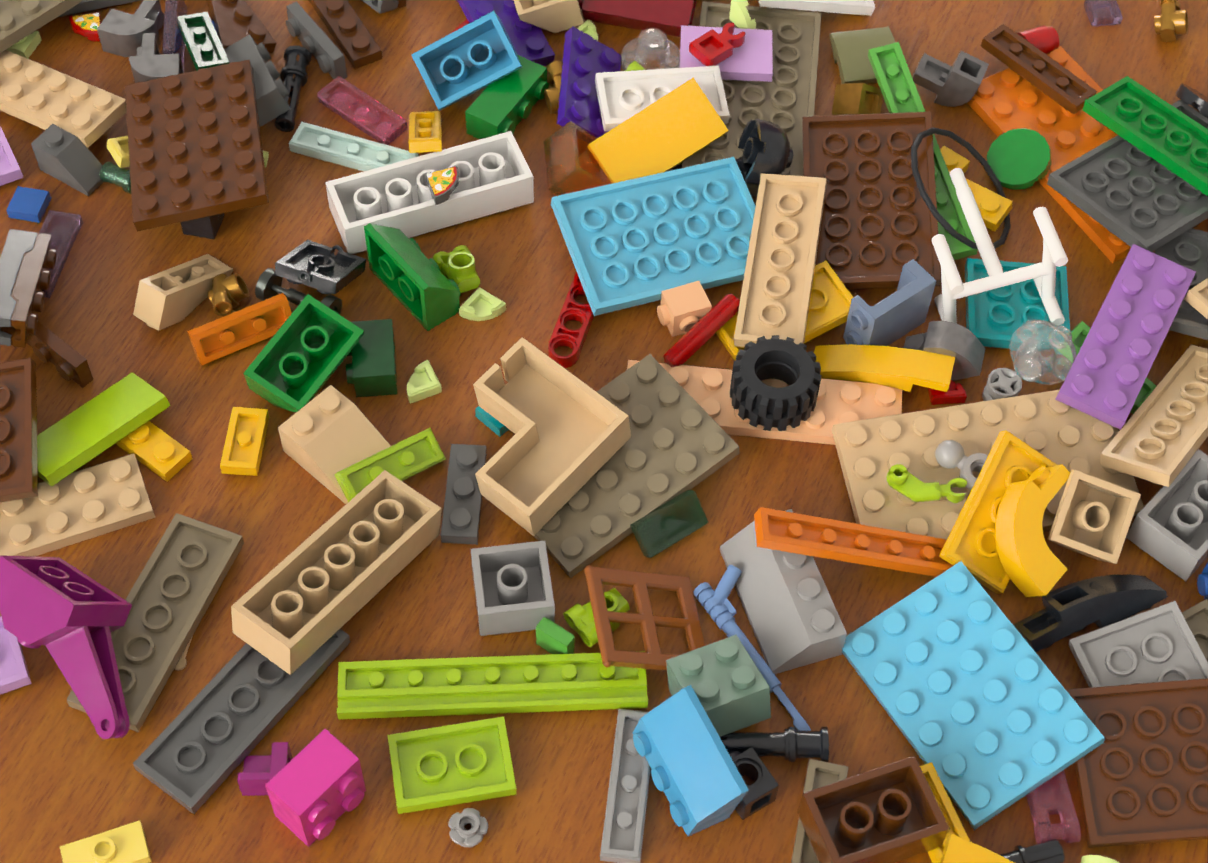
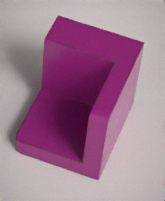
[237,742,293,796]

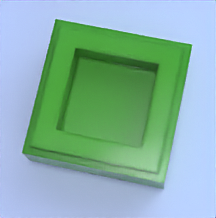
[536,617,575,654]

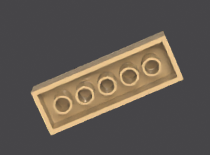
[231,470,442,675]

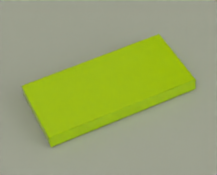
[37,372,170,486]

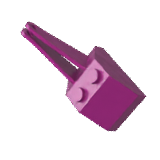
[0,555,132,739]

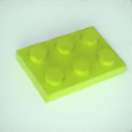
[388,716,517,814]

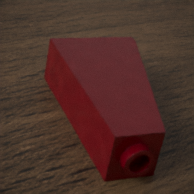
[578,0,697,37]

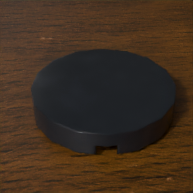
[1175,83,1208,118]

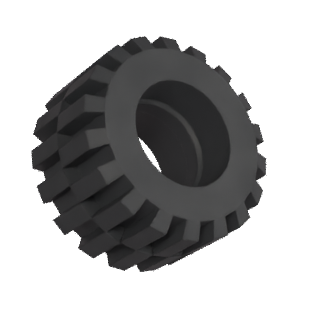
[730,335,822,431]

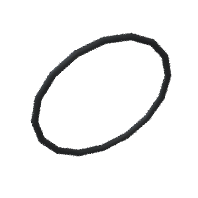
[911,127,1011,249]

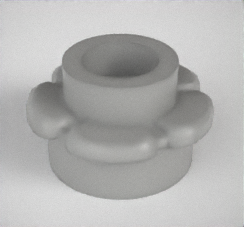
[448,808,488,847]

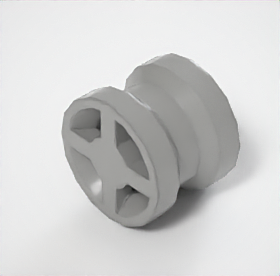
[982,368,1022,401]

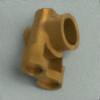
[1154,0,1188,42]
[544,61,563,114]
[208,273,250,317]

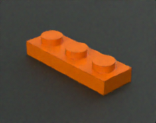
[187,293,292,365]

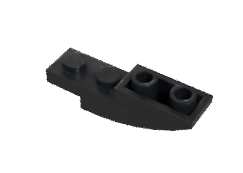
[1013,574,1168,652]

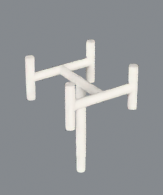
[931,168,1068,326]

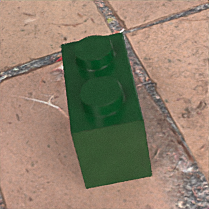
[346,319,398,398]

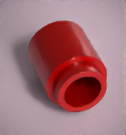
[1017,25,1059,54]

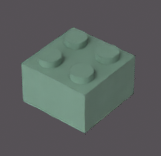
[666,635,771,737]

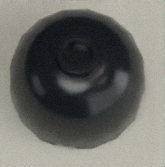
[736,118,793,184]

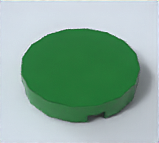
[987,128,1051,190]

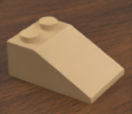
[278,385,391,504]

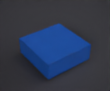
[6,186,51,223]

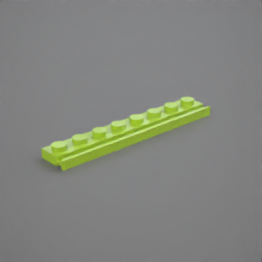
[337,651,648,720]

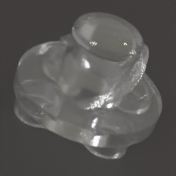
[621,28,680,71]
[1009,320,1077,385]

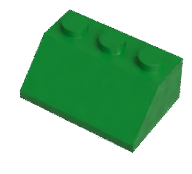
[364,223,461,331]
[243,294,365,412]

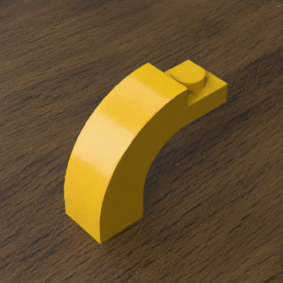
[995,464,1070,597]

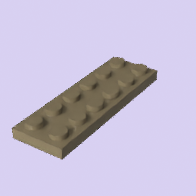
[66,513,244,732]

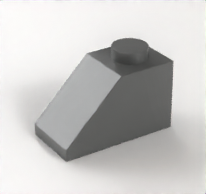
[31,124,110,197]

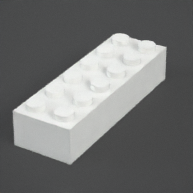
[325,131,534,254]

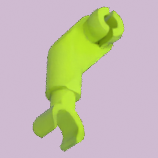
[886,464,967,503]

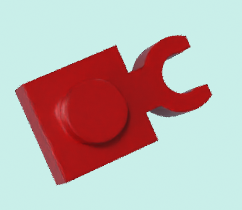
[689,22,745,66]

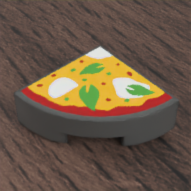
[426,166,459,205]

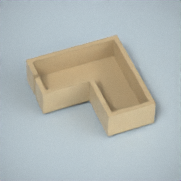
[473,337,631,536]

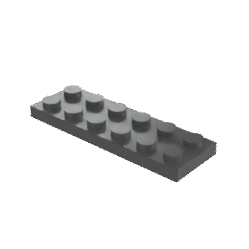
[133,629,350,814]

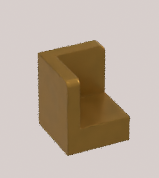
[832,83,883,115]

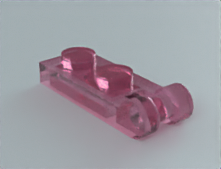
[1026,770,1081,844]

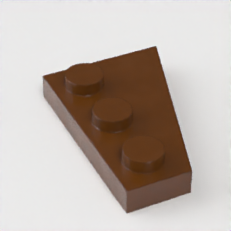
[207,0,276,53]

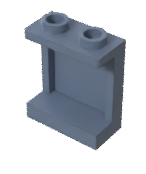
[843,259,936,346]

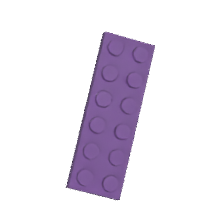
[1056,244,1196,430]

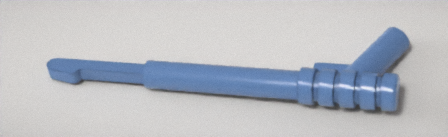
[693,565,811,731]

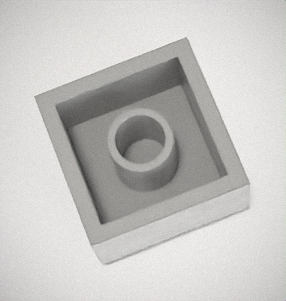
[471,540,555,636]

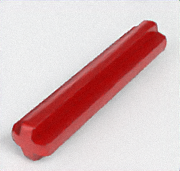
[663,294,740,367]

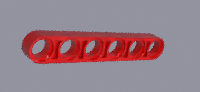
[548,271,594,368]

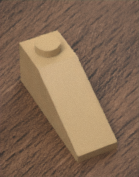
[133,254,233,331]

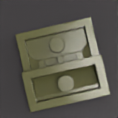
[829,27,895,84]

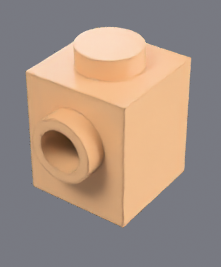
[657,281,712,337]

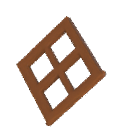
[584,565,705,670]

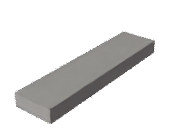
[600,709,651,863]

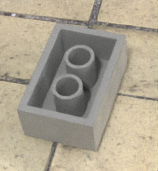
[1126,449,1208,581]

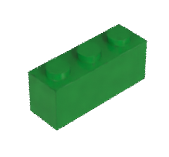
[465,55,549,140]

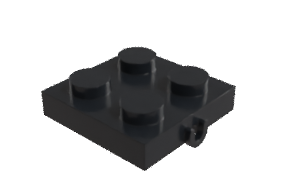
[274,240,366,295]

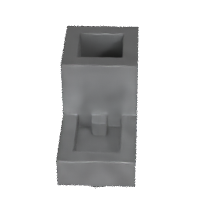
[97,0,164,57]
[129,33,184,83]
[912,51,989,107]
[904,321,985,381]

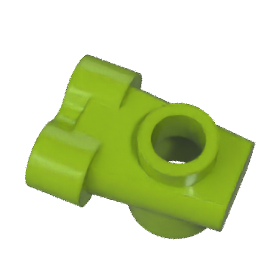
[432,245,480,293]
[563,588,630,647]

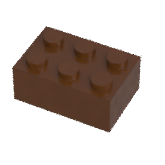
[798,756,950,863]

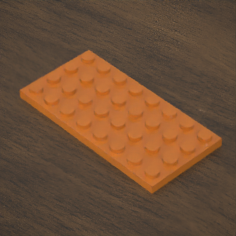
[967,46,1131,263]

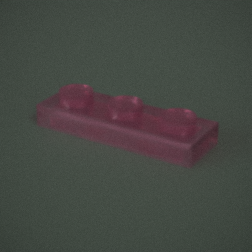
[317,76,408,145]

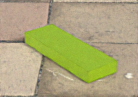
[334,428,446,502]

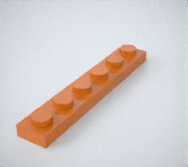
[754,507,953,577]

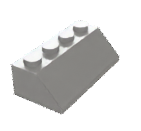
[719,509,847,674]

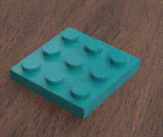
[965,258,1070,353]

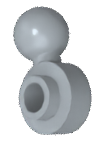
[935,440,988,490]

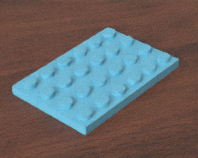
[551,157,756,316]
[842,561,1105,830]

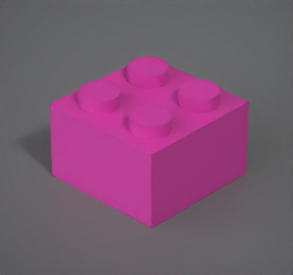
[265,729,366,847]

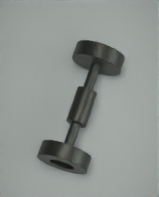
[255,268,342,315]

